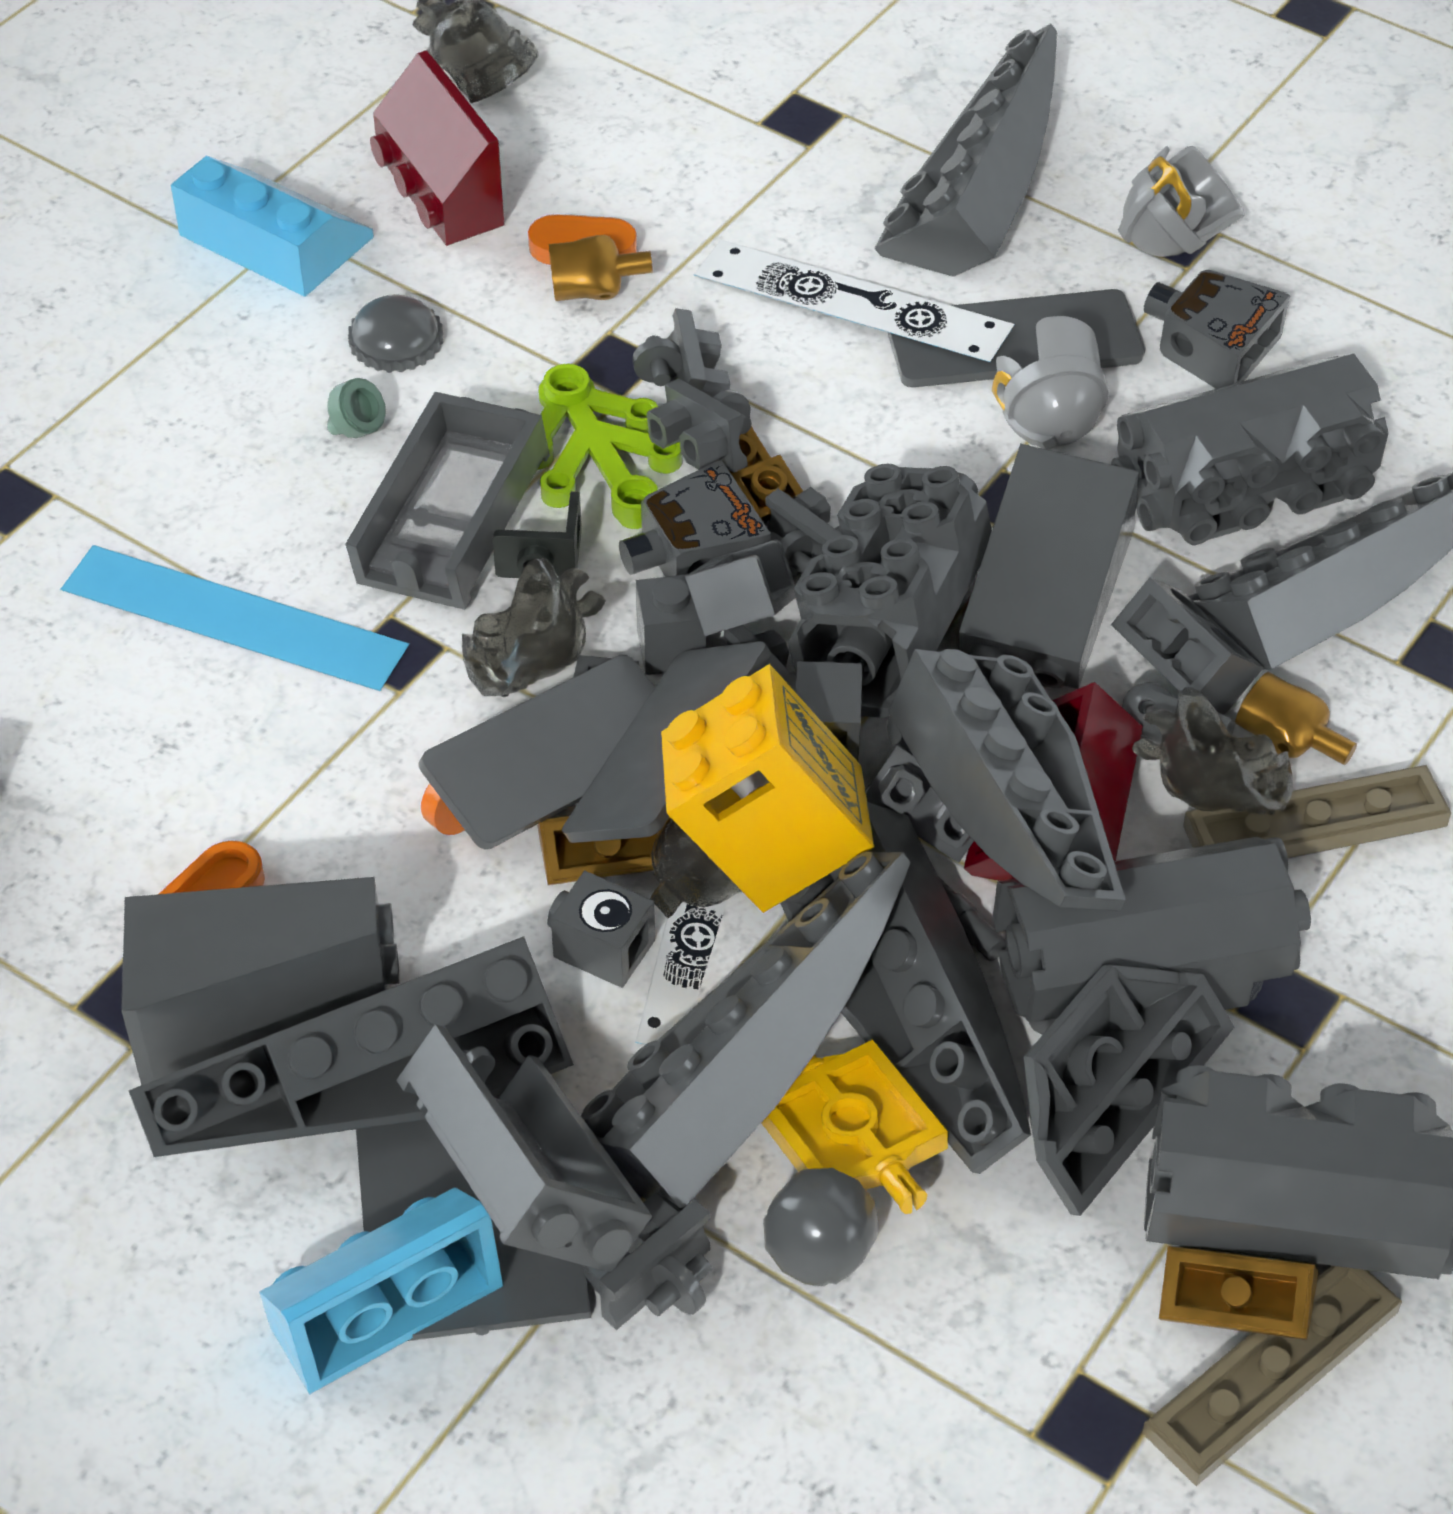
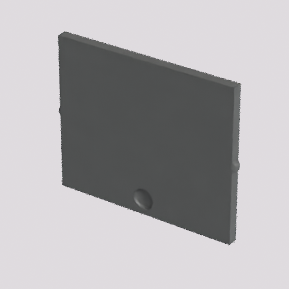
[356,1120,591,1341]

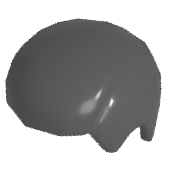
[763,1168,879,1287]

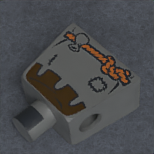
[1144,270,1290,389]
[619,460,771,577]

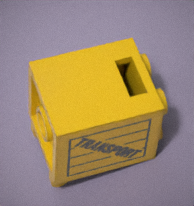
[661,664,874,913]

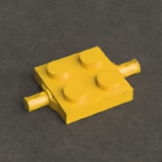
[761,1039,948,1214]

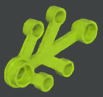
[538,364,683,529]

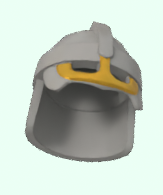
[1118,146,1245,257]
[992,316,1108,449]

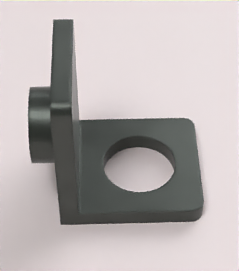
[493,491,581,581]

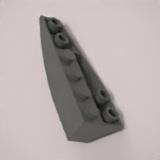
[780,802,1031,1174]

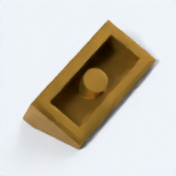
[537,816,677,886]
[1159,1246,1318,1340]

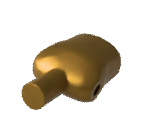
[549,235,653,301]
[1235,671,1357,765]

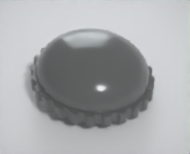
[348,294,443,373]

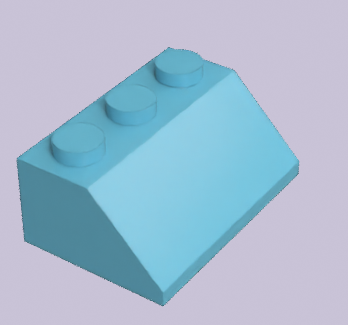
[170,155,374,297]
[259,1187,503,1395]

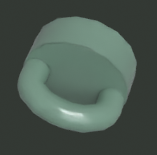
[327,378,386,439]

